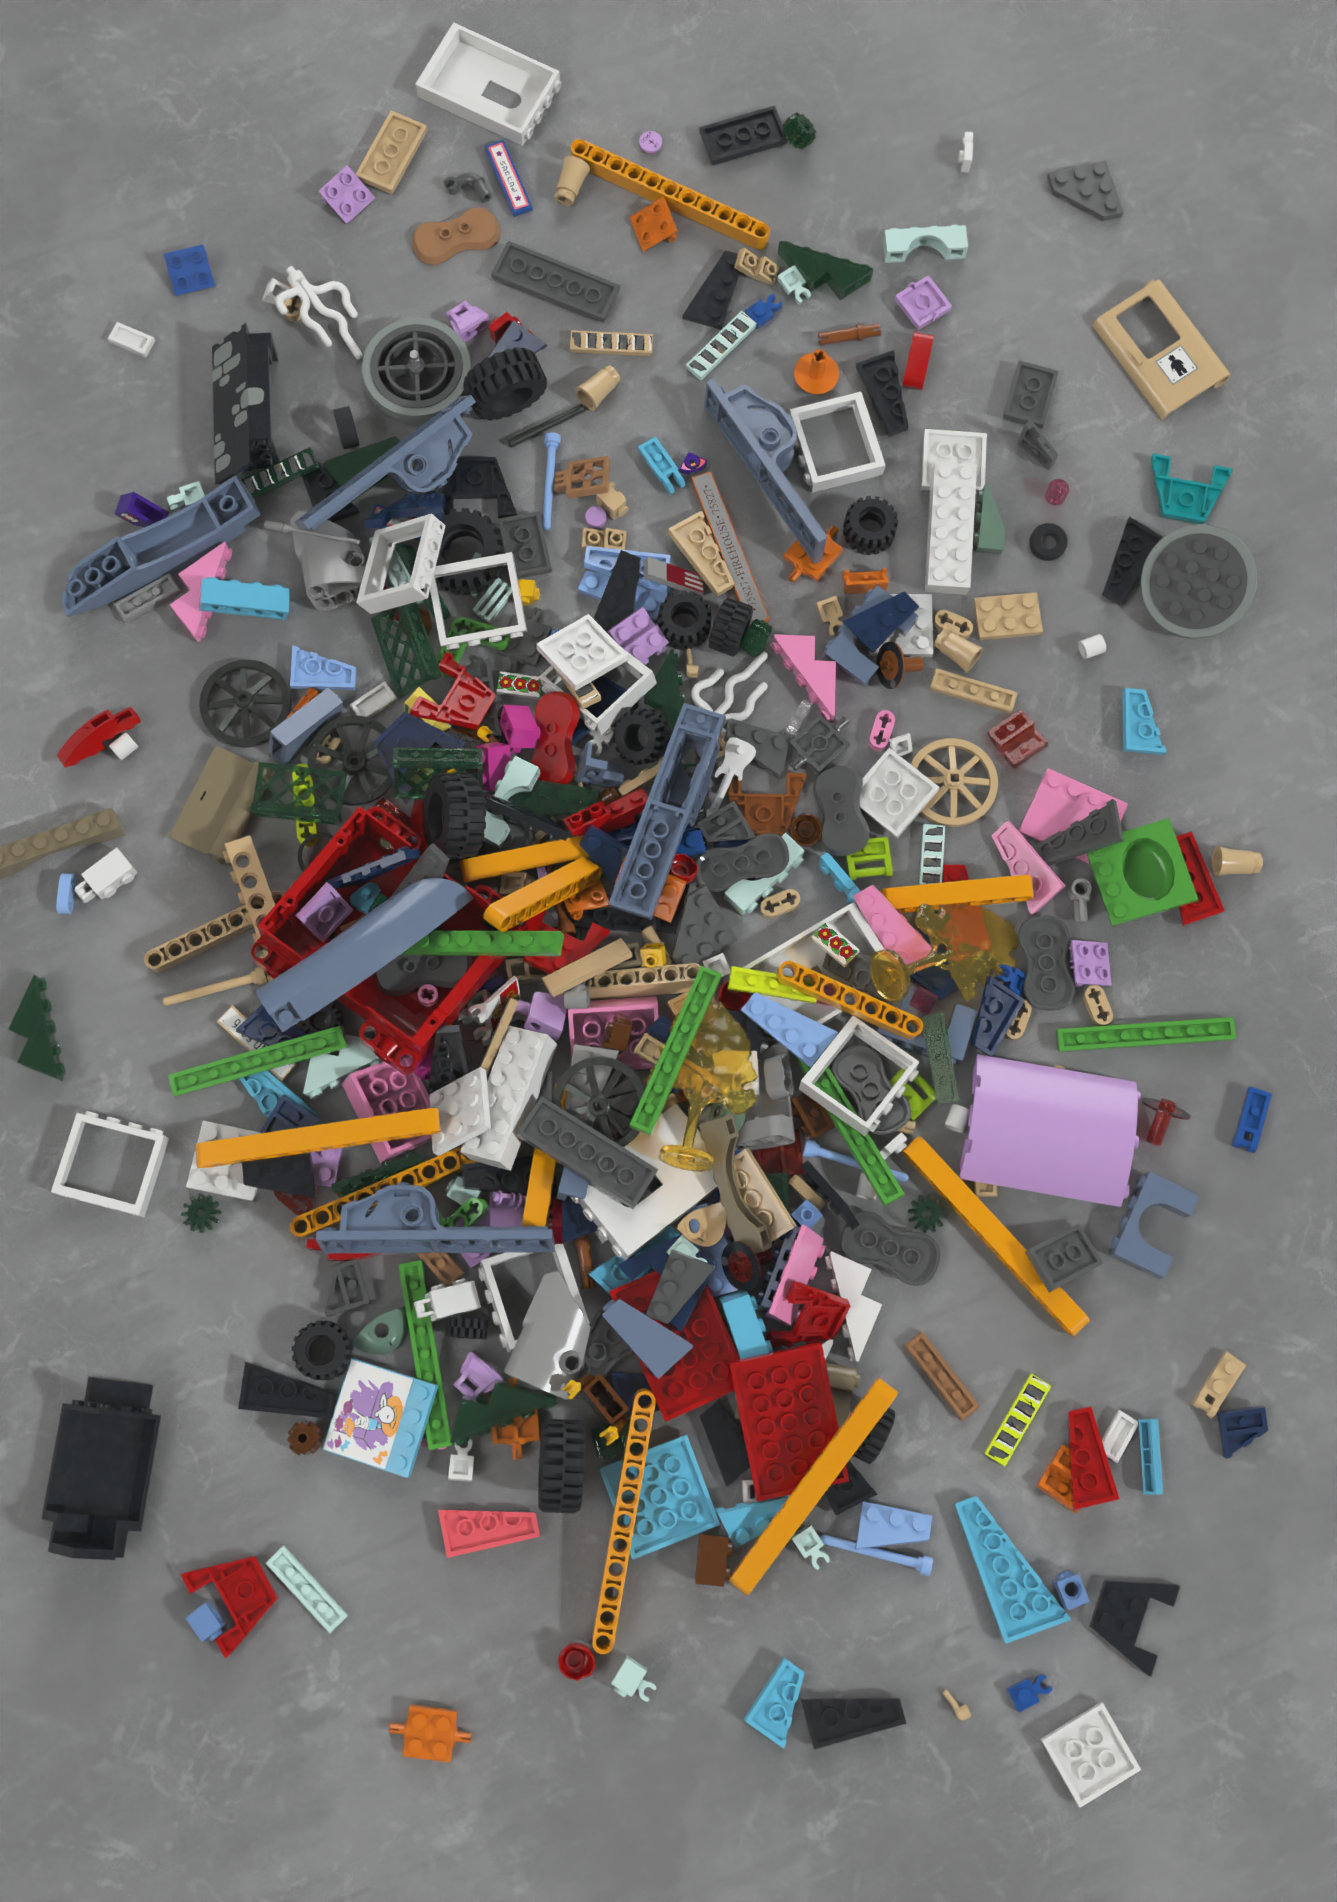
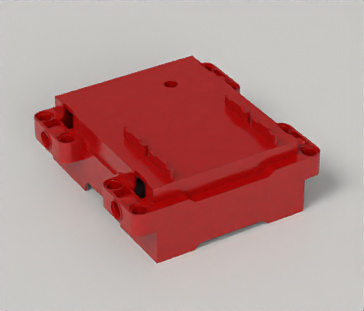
[251,806,528,1075]

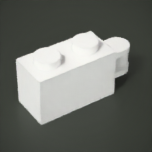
[74,848,138,903]
[414,1279,481,1322]

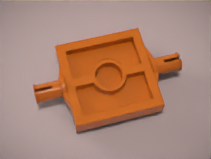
[784,525,843,583]
[490,1378,540,1460]
[389,1704,472,1762]

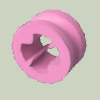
[418,984,438,1007]

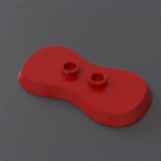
[531,691,580,788]

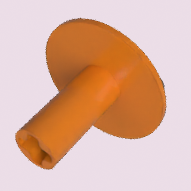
[794,349,839,395]

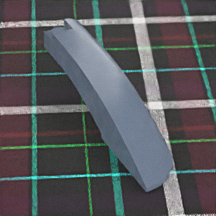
[62,475,261,617]
[256,877,473,1032]

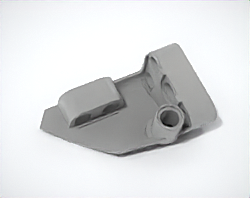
[290,510,367,611]
[717,1040,795,1151]
[504,1271,591,1400]

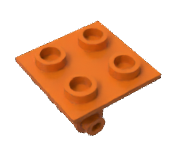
[629,196,678,252]
[563,879,609,920]

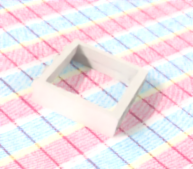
[789,392,886,493]
[356,513,446,614]
[430,552,527,650]
[539,646,657,735]
[799,1016,919,1136]
[51,1111,169,1217]
[478,1244,589,1353]

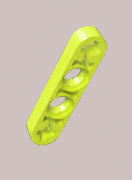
[292,763,318,847]

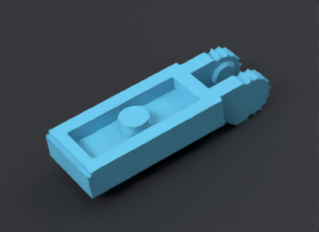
[638,437,685,494]
[818,852,860,907]

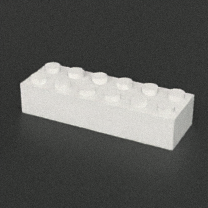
[924,461,977,595]
[460,1026,558,1171]

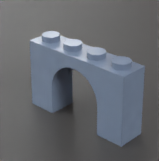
[824,585,919,688]
[876,987,978,1065]
[1109,1171,1200,1279]

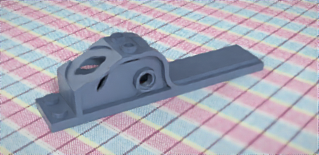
[704,378,827,564]
[295,395,476,530]
[609,703,726,920]
[316,1182,555,1254]

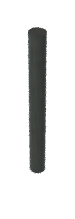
[508,404,585,448]

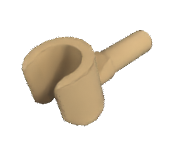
[686,649,699,678]
[942,1689,971,1720]

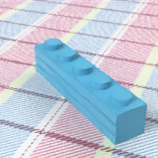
[1138,1419,1163,1495]

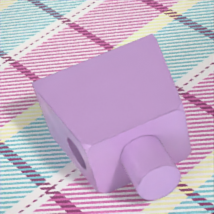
[515,992,567,1043]

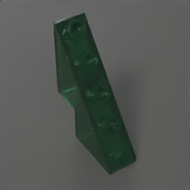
[778,241,874,300]
[644,649,686,735]
[8,975,66,1082]
[450,1379,557,1446]

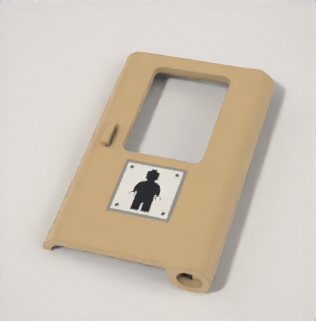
[1092,279,1231,420]

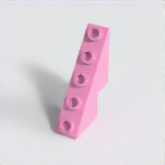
[170,542,232,643]
[771,634,836,723]

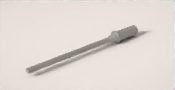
[264,520,360,544]

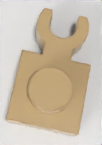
[815,596,843,636]

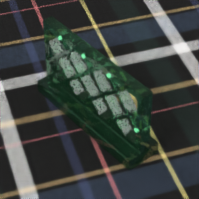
[371,602,442,698]
[393,747,483,799]
[250,762,347,826]

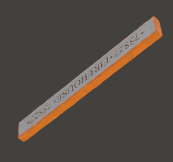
[691,472,769,628]

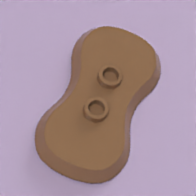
[411,207,501,265]

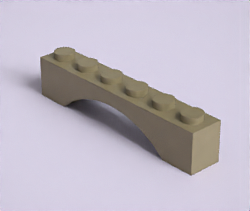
[0,808,125,879]
[505,942,641,986]
[699,1114,773,1257]

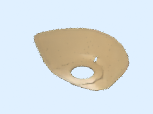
[677,1202,727,1247]

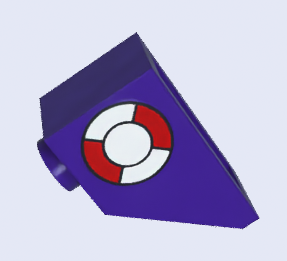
[115,492,169,527]

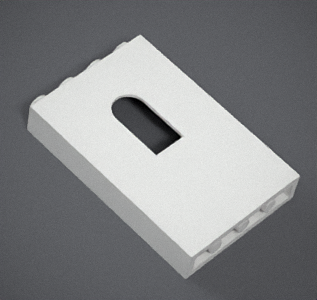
[415,22,561,146]
[742,902,892,1025]
[570,1104,718,1261]

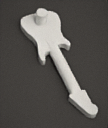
[706,737,756,817]

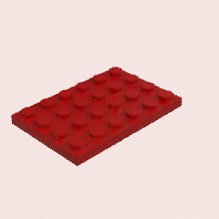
[609,1271,740,1422]
[729,1342,849,1502]

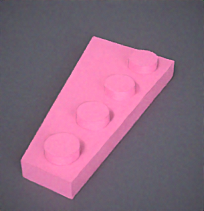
[992,821,1065,915]
[853,885,936,965]

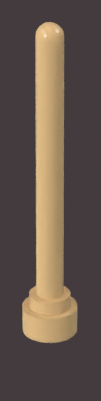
[162,967,269,1006]

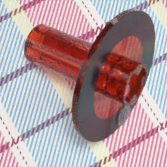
[1142,1097,1191,1146]
[721,1241,772,1291]

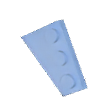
[290,645,357,690]
[855,1502,932,1550]

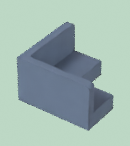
[576,742,624,790]
[556,1166,589,1200]

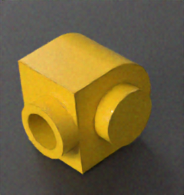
[513,579,540,606]
[640,943,666,968]

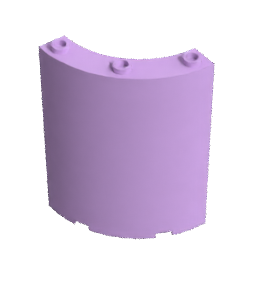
[959,1054,1141,1207]

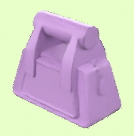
[445,300,490,343]
[453,1351,504,1403]

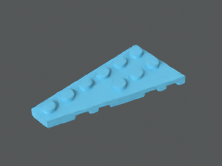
[954,1496,1072,1644]

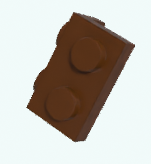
[790,1093,835,1140]

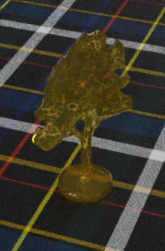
[870,903,1019,1002]
[648,1002,758,1172]

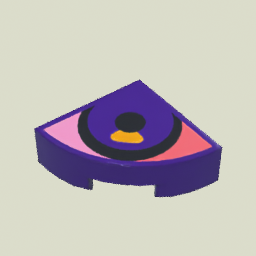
[679,452,707,474]

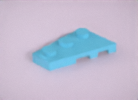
[1122,688,1167,755]
[715,1495,789,1549]
[744,1657,805,1748]

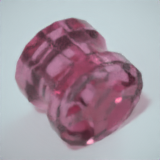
[1045,479,1069,505]

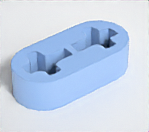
[56,873,76,915]

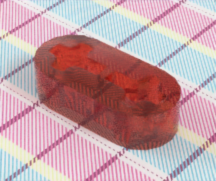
[274,1191,313,1216]

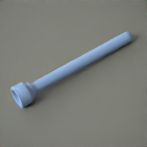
[542,433,561,531]
[802,1139,909,1182]
[820,1534,933,1576]

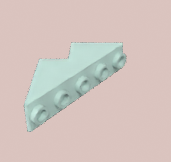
[303,1035,383,1099]

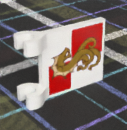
[468,976,521,1046]

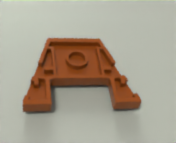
[722,773,806,837]

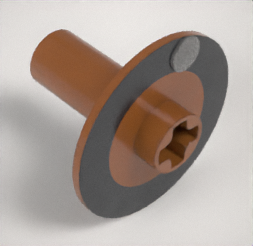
[876,642,924,689]

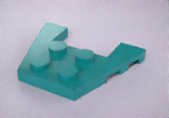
[1151,453,1233,524]

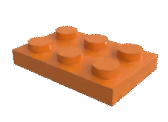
[611,857,687,923]

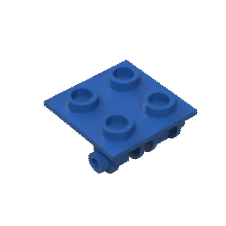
[163,244,215,296]

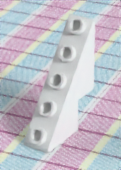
[825,1251,882,1362]

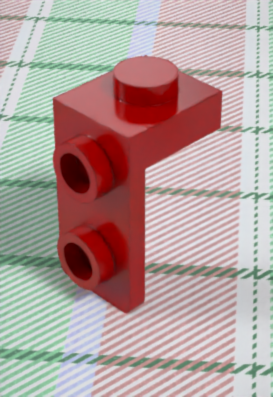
[489,312,534,343]

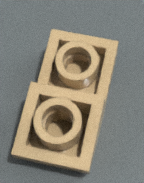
[734,247,780,285]
[580,527,626,551]

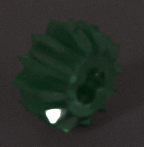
[782,112,816,150]
[741,619,772,657]
[181,1194,222,1233]
[907,1194,947,1233]

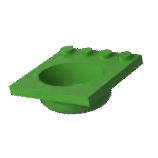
[1087,818,1198,927]

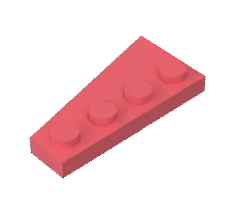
[438,1509,540,1558]

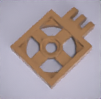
[553,456,611,499]

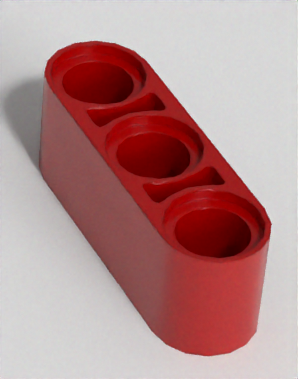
[902,331,934,390]

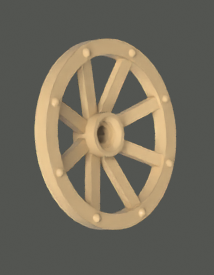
[911,738,998,827]

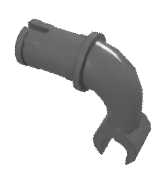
[444,172,492,203]

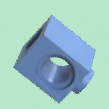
[790,1199,823,1228]
[1052,1570,1090,1610]
[186,1601,226,1642]

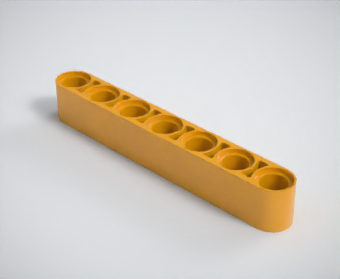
[459,836,590,883]
[483,857,603,932]
[879,875,1034,913]
[776,961,923,1040]
[522,1084,567,1227]

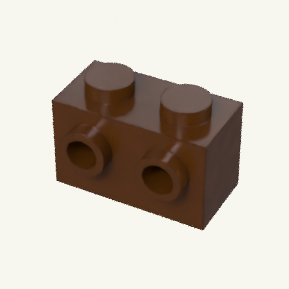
[695,1533,732,1587]

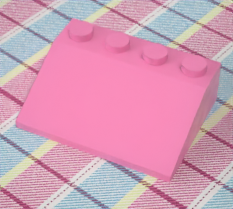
[1019,768,1128,864]
[568,996,659,1070]
[342,1058,432,1164]
[764,1225,826,1327]

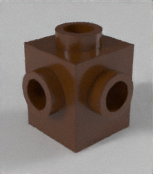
[287,1420,324,1456]

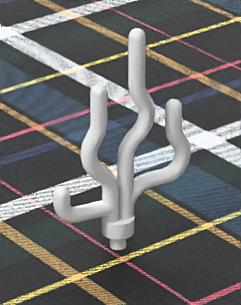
[275,266,363,360]
[691,652,768,739]

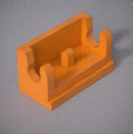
[842,567,889,594]

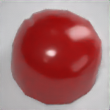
[669,853,698,884]
[717,980,751,1012]
[558,1642,596,1681]

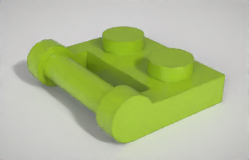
[846,837,893,880]
[889,1068,941,1121]

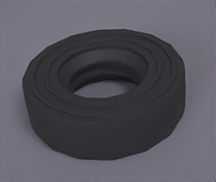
[1029,523,1067,561]

